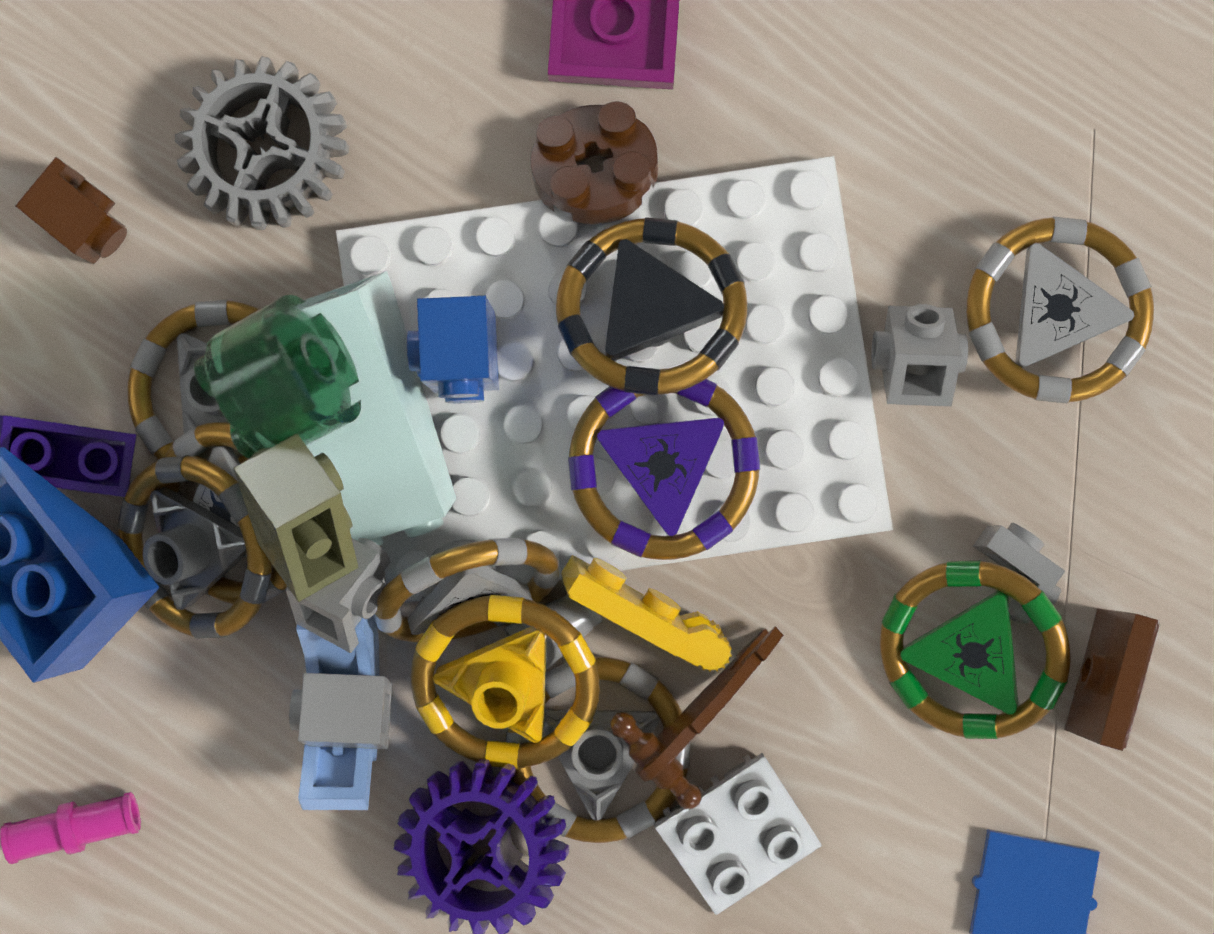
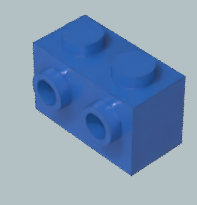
[407,295,499,404]

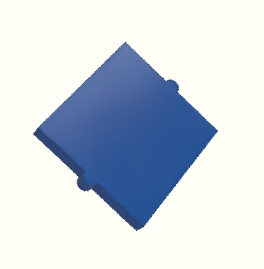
[969,829,1100,934]

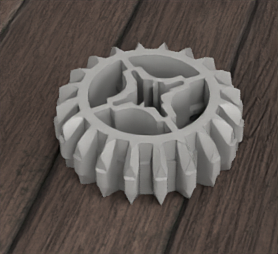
[175,56,349,230]

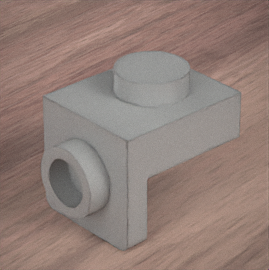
[973,523,1065,624]

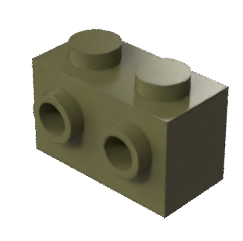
[233,434,359,602]

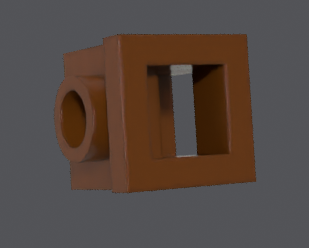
[15,157,127,264]

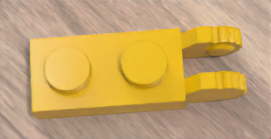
[561,555,732,672]

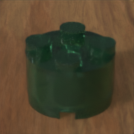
[194,295,361,459]

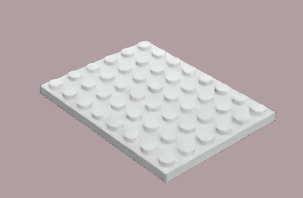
[336,156,893,603]

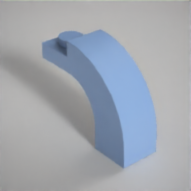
[296,615,380,810]

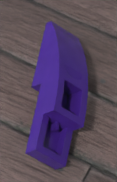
[0,415,137,497]

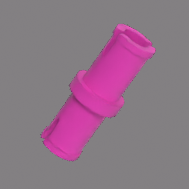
[0,792,141,864]

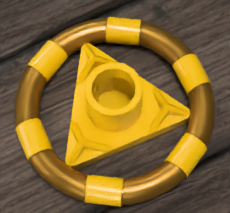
[410,595,600,769]

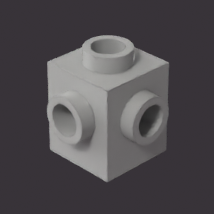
[871,304,968,406]

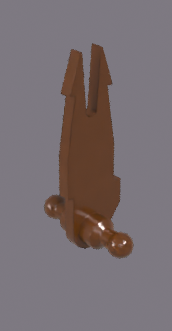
[610,626,784,810]

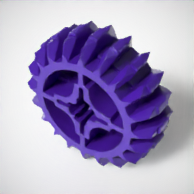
[393,759,569,934]

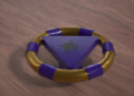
[568,368,761,560]

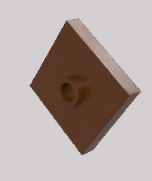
[1064,608,1160,751]

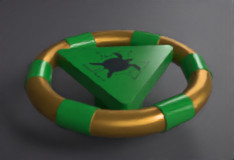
[880,560,1071,739]

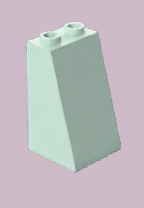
[233,271,456,546]

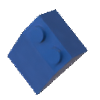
[0,447,160,683]

